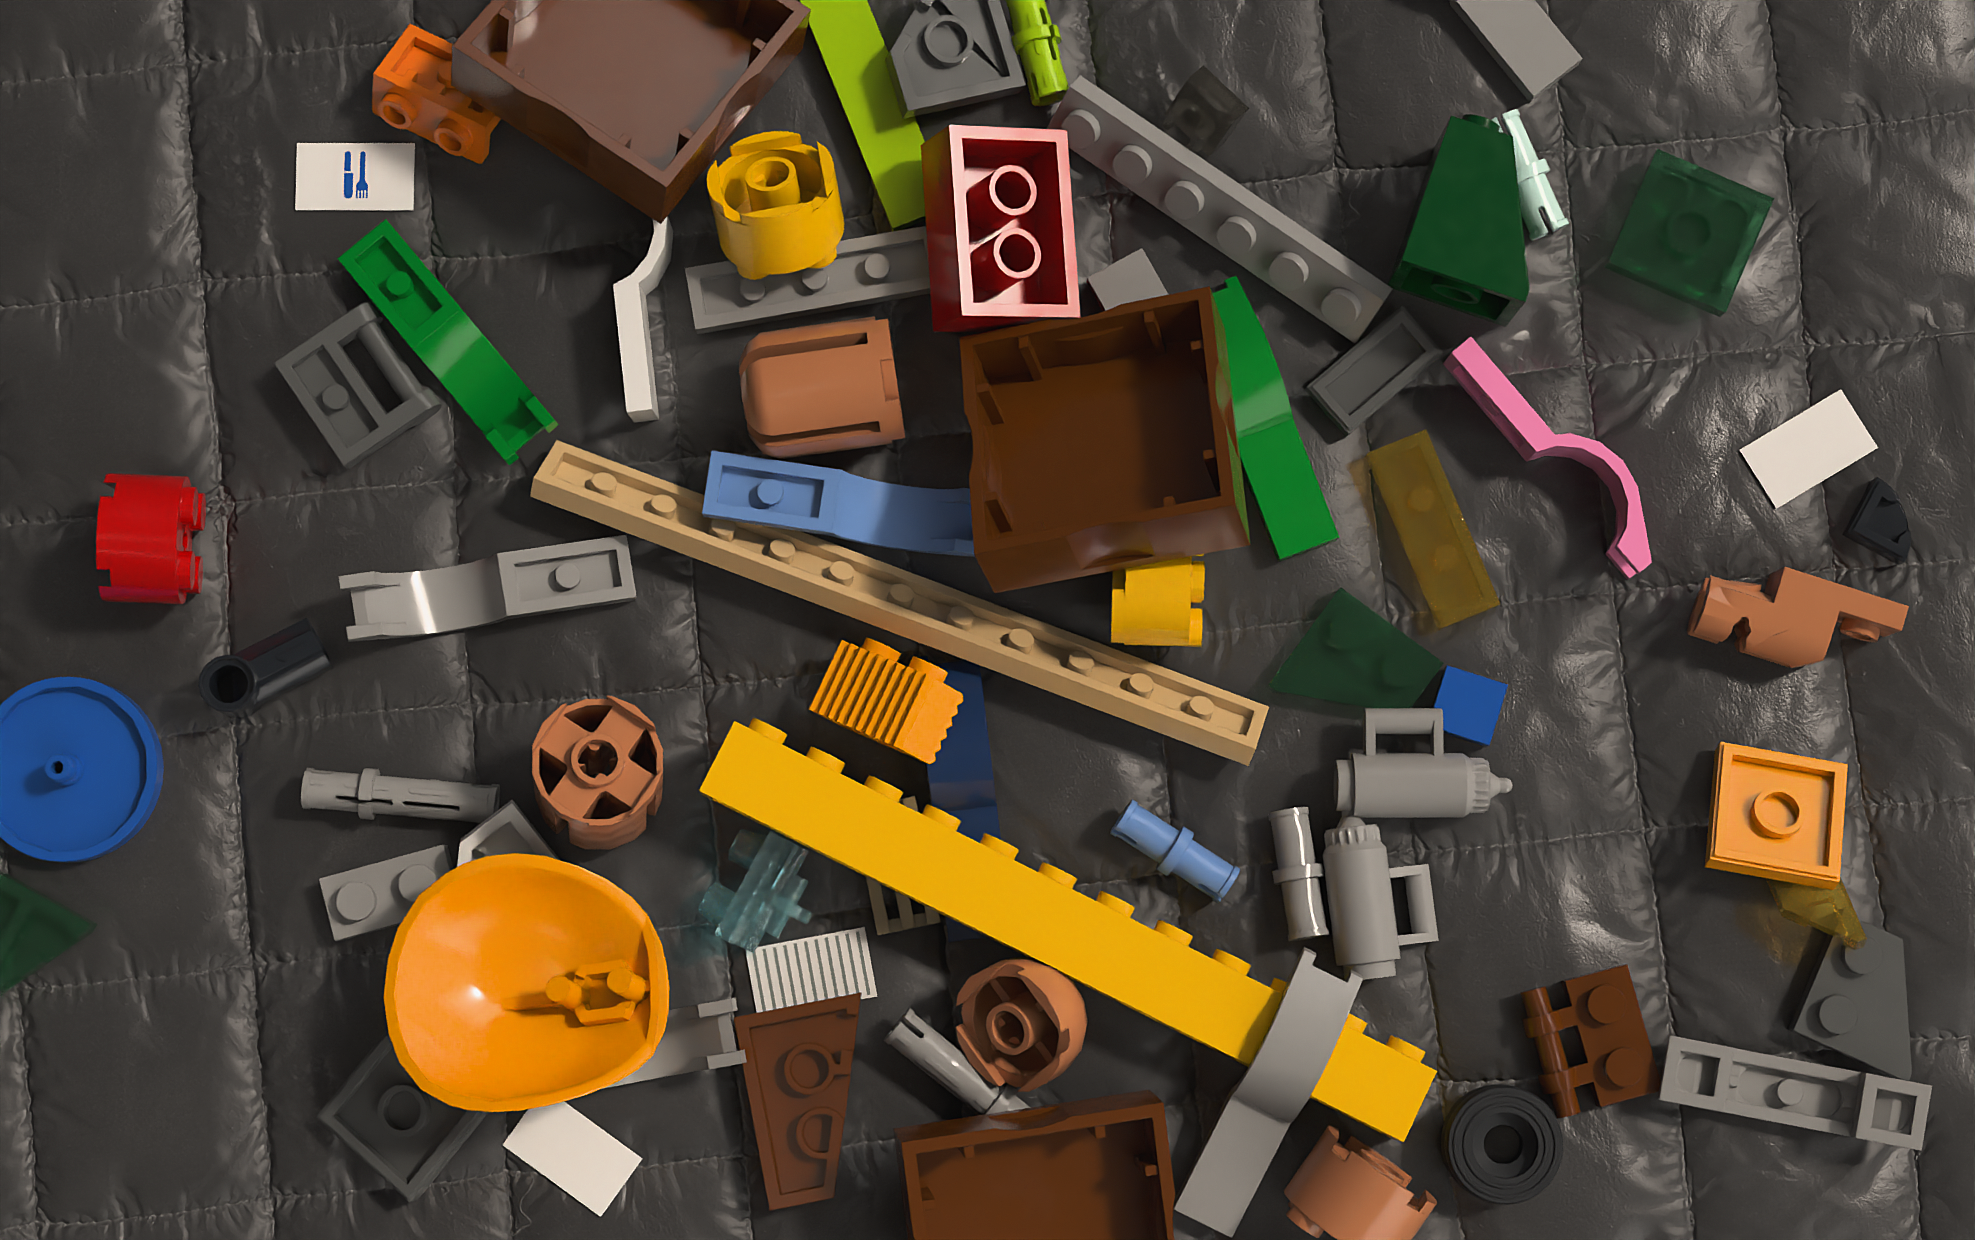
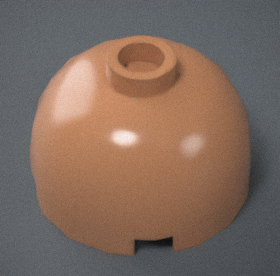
[956,957,1088,1092]

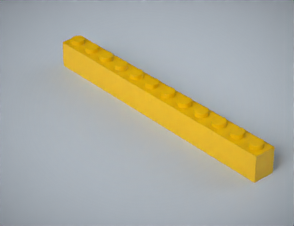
[699,718,1437,1142]

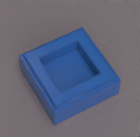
[1432,665,1508,747]

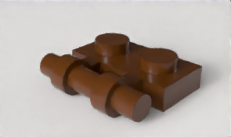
[1521,964,1661,1118]

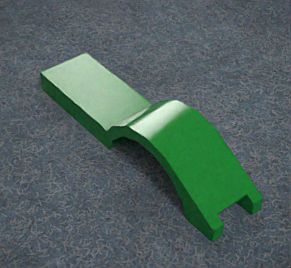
[337,219,559,466]
[1212,276,1339,562]

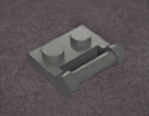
[274,302,442,469]

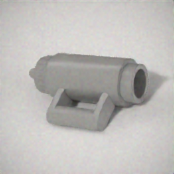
[1333,708,1513,818]
[1322,811,1439,980]

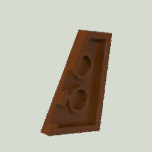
[734,992,862,1210]

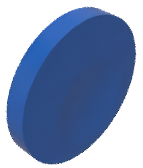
[0,677,164,862]

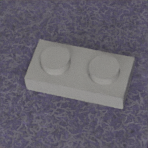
[319,845,453,941]

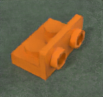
[372,24,501,164]

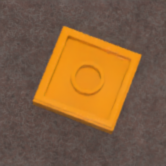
[1705,742,1848,890]

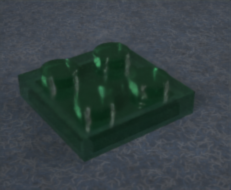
[1604,149,1774,317]

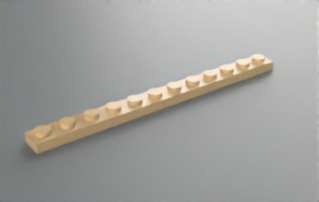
[530,440,1269,766]

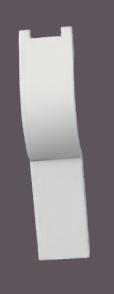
[613,216,673,423]

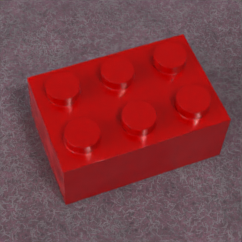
[921,125,1081,333]

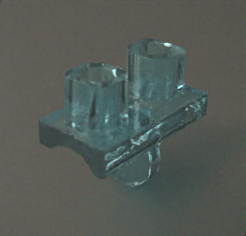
[698,829,813,953]

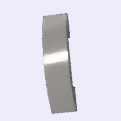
[1658,1035,1932,1151]

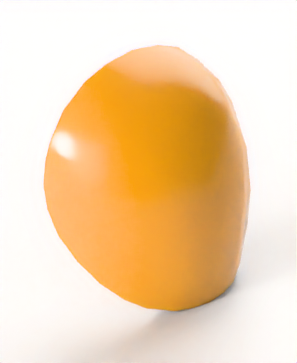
[383,853,669,1112]

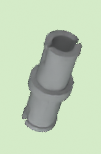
[1268,807,1329,941]

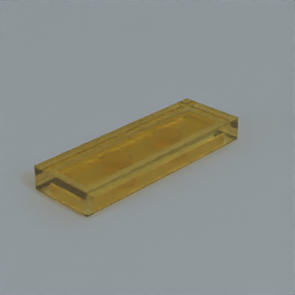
[1365,429,1500,630]

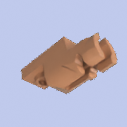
[1687,567,1909,668]

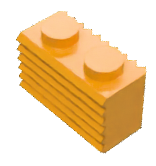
[808,637,963,765]

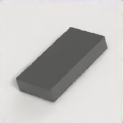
[1305,306,1443,437]

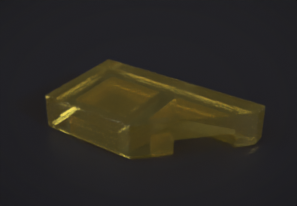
[1766,877,1867,950]

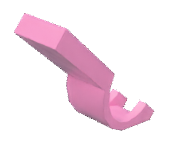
[1443,337,1652,580]

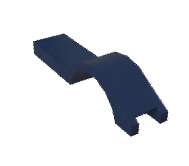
[917,656,1001,942]

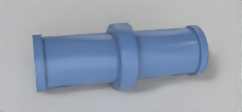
[1110,799,1240,903]

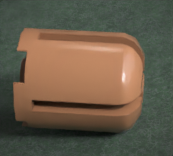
[739,316,905,459]
[532,696,663,849]

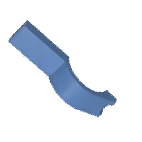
[702,451,975,557]

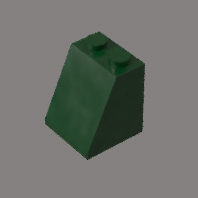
[1387,114,1530,327]

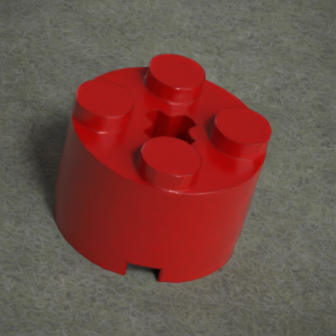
[96,473,206,604]

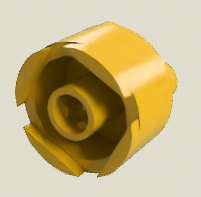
[707,131,844,280]
[1111,554,1205,647]

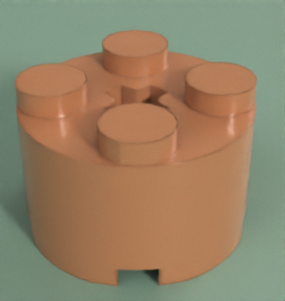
[1284,1126,1437,1240]

